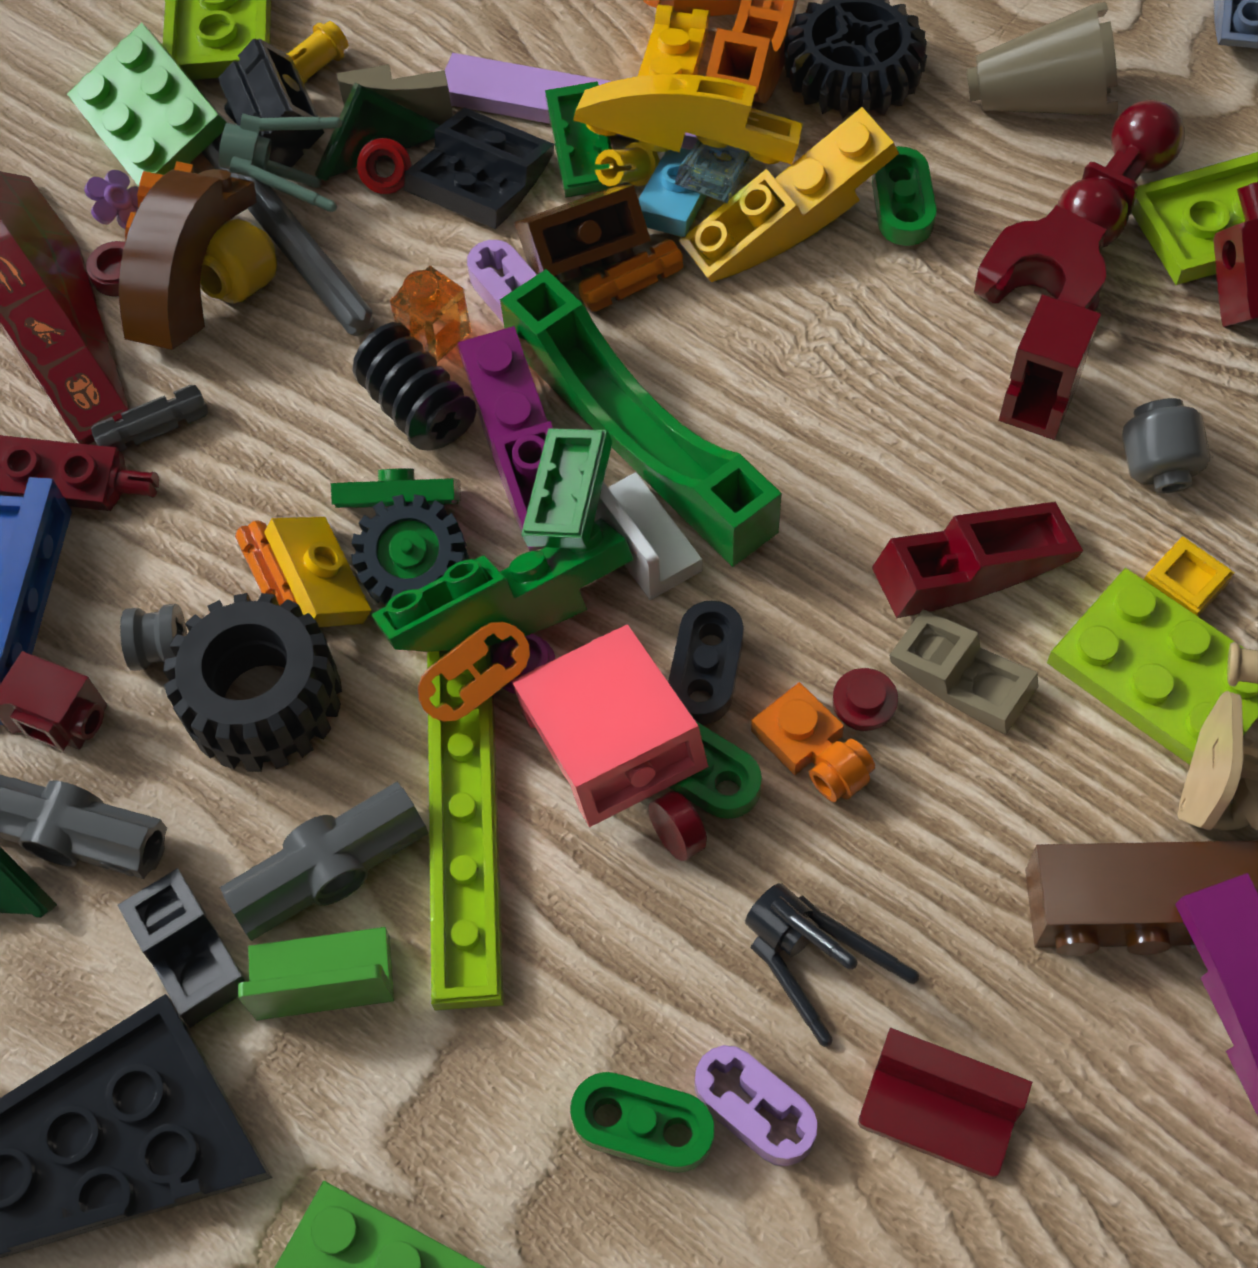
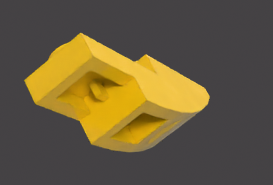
[573,74,803,165]
[678,107,899,282]

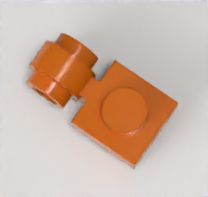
[751,682,875,802]

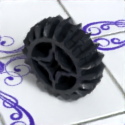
[784,0,927,119]

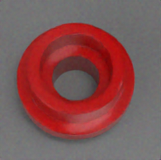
[357,138,412,194]

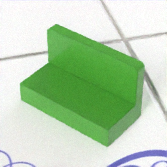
[238,927,394,1021]

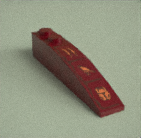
[0,171,130,445]

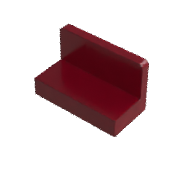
[858,1027,1033,1179]

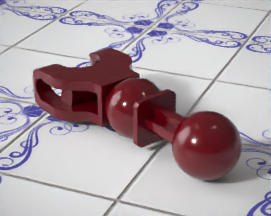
[974,100,1185,312]

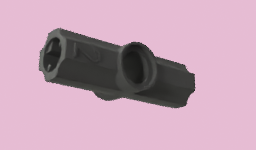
[0,775,167,879]
[219,781,429,941]

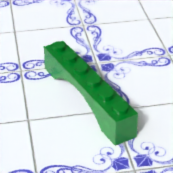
[500,269,782,567]

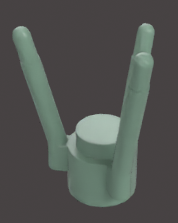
[218,114,342,212]

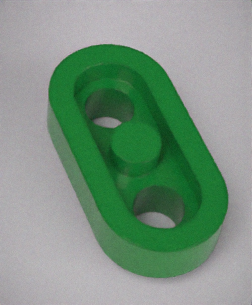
[872,146,937,246]
[669,721,762,819]
[570,1072,714,1173]

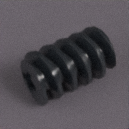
[352,322,477,451]

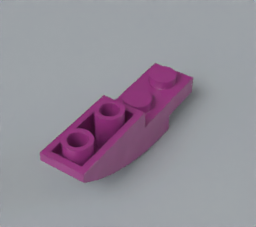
[458,326,553,551]

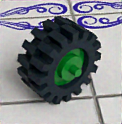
[351,494,469,607]

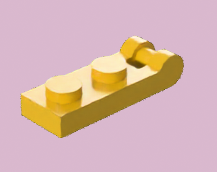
[638,4,710,76]

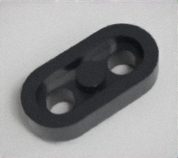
[668,600,744,725]

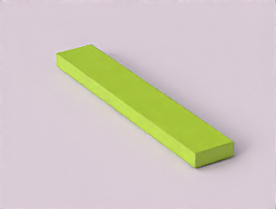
[427,645,504,1011]

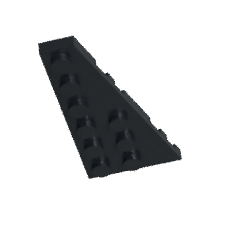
[0,994,273,1258]

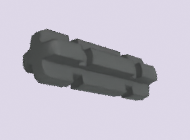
[91,385,208,452]

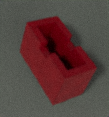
[998,294,1101,440]

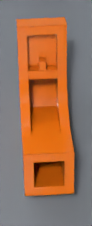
[706,0,798,103]

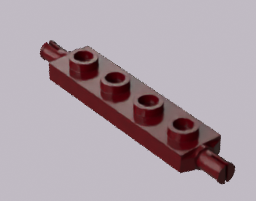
[0,435,159,511]

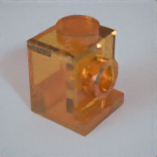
[390,265,472,363]

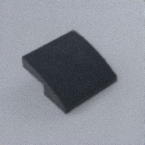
[404,107,555,229]

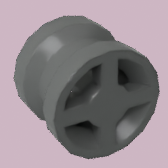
[120,604,187,671]

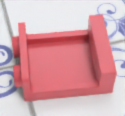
[512,624,708,827]

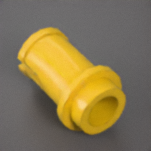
[286,21,349,84]
[595,142,660,187]

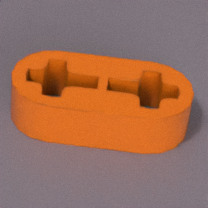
[418,622,530,722]

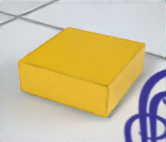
[1144,536,1235,617]

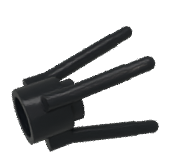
[745,883,919,1047]

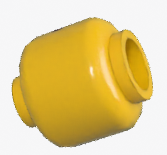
[200,219,277,303]

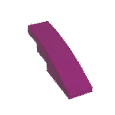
[1175,873,1258,1116]

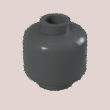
[1122,398,1210,493]

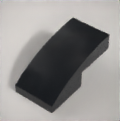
[117,868,246,1028]

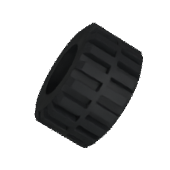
[163,593,342,772]

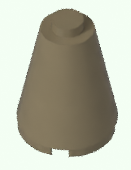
[966,1,1118,116]

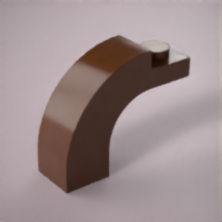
[119,169,257,350]

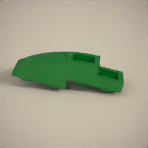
[372,518,634,652]

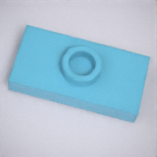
[638,148,721,237]

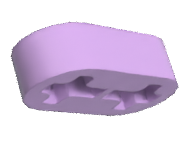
[467,240,537,324]
[695,1045,817,1166]

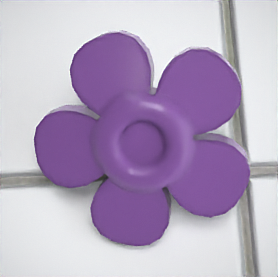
[84,170,139,229]

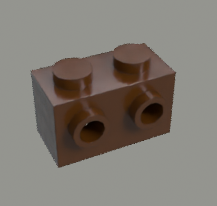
[514,185,651,283]

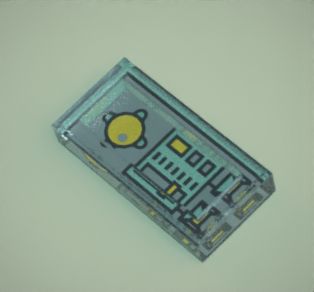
[675,140,753,203]

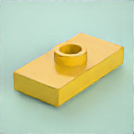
[264,517,371,627]

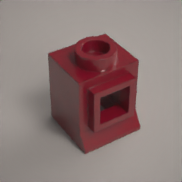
[0,651,107,751]

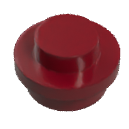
[832,668,898,731]

